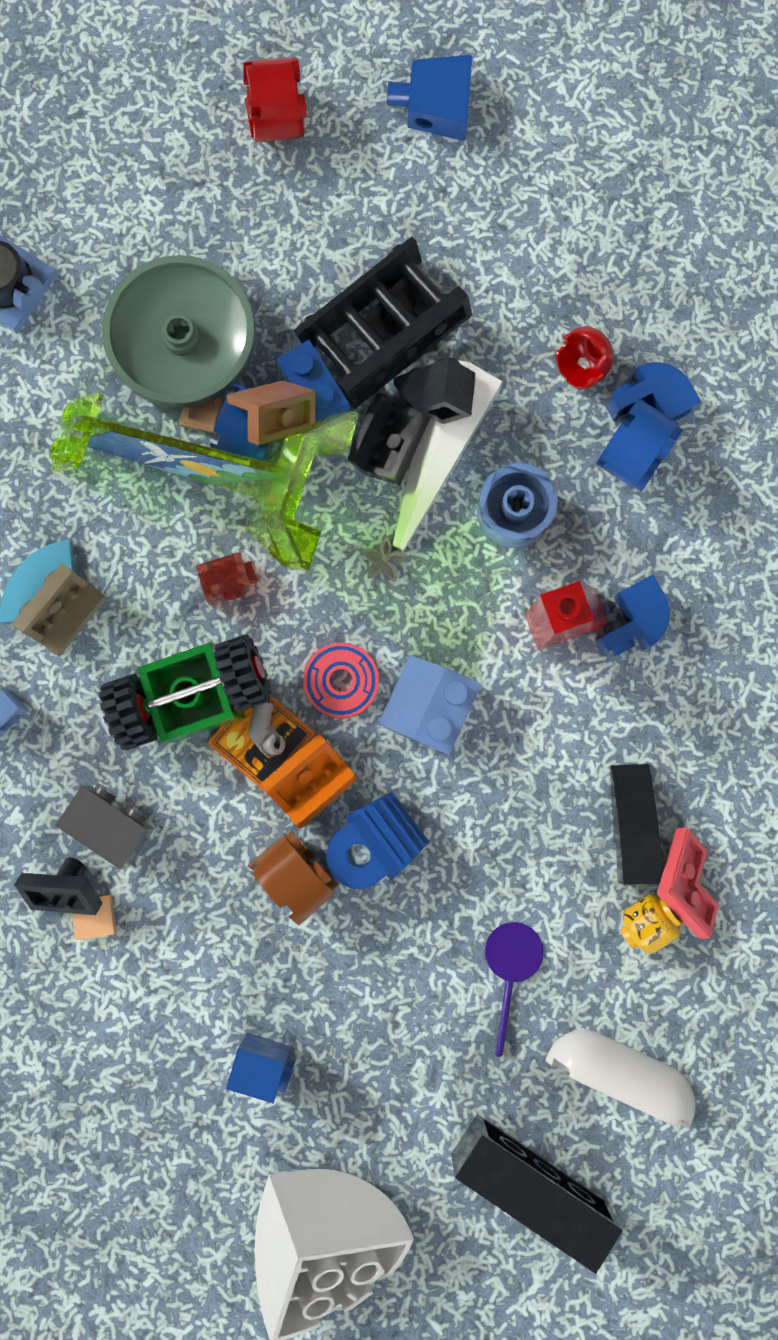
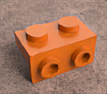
[260,733,358,829]

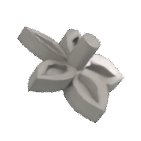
[362,537,407,582]

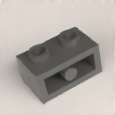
[55,783,155,870]

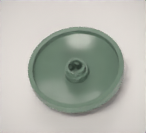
[102,255,256,408]

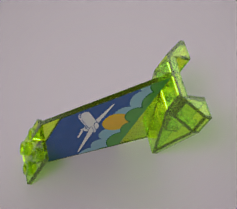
[49,392,359,570]

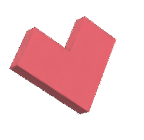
[657,827,719,939]

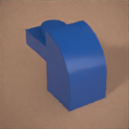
[606,362,701,421]
[595,574,670,657]

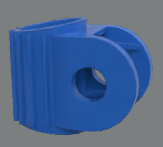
[326,791,429,889]

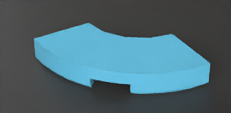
[0,540,75,624]

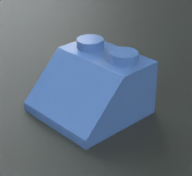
[378,655,482,756]

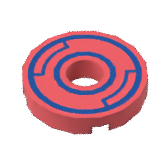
[303,643,379,719]

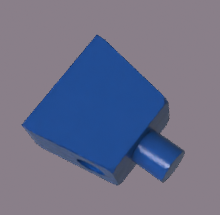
[387,55,472,141]

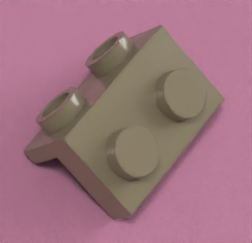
[12,563,106,656]

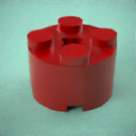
[243,57,307,143]

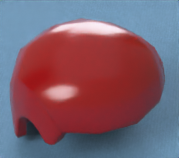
[555,325,614,389]

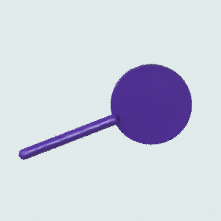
[485,922,544,1057]

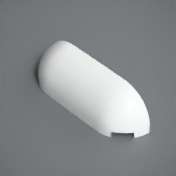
[545,1030,695,1129]

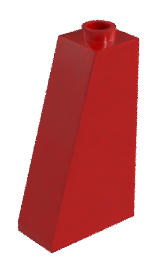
[525,581,610,650]

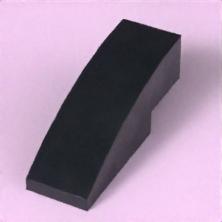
[610,764,663,885]

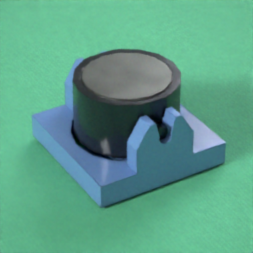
[0,235,58,334]

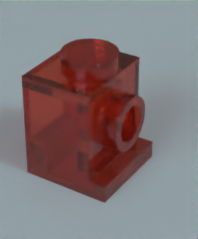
[196,552,259,607]

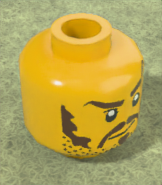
[621,894,683,954]

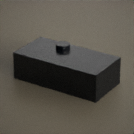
[451,1114,623,1274]

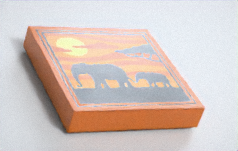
[208,696,316,791]

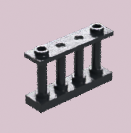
[293,236,473,409]

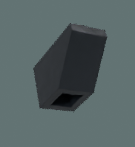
[393,357,475,424]

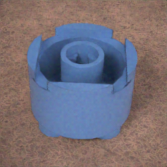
[477,462,558,548]

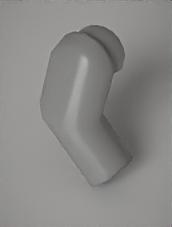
[249,702,285,757]

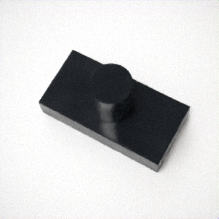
[14,857,103,915]

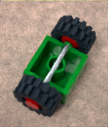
[99,634,271,751]

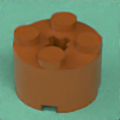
[248,831,340,925]

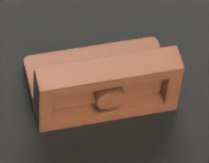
[227,381,316,445]

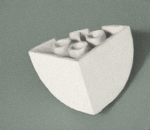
[255,1169,414,1340]

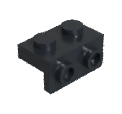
[348,392,430,486]

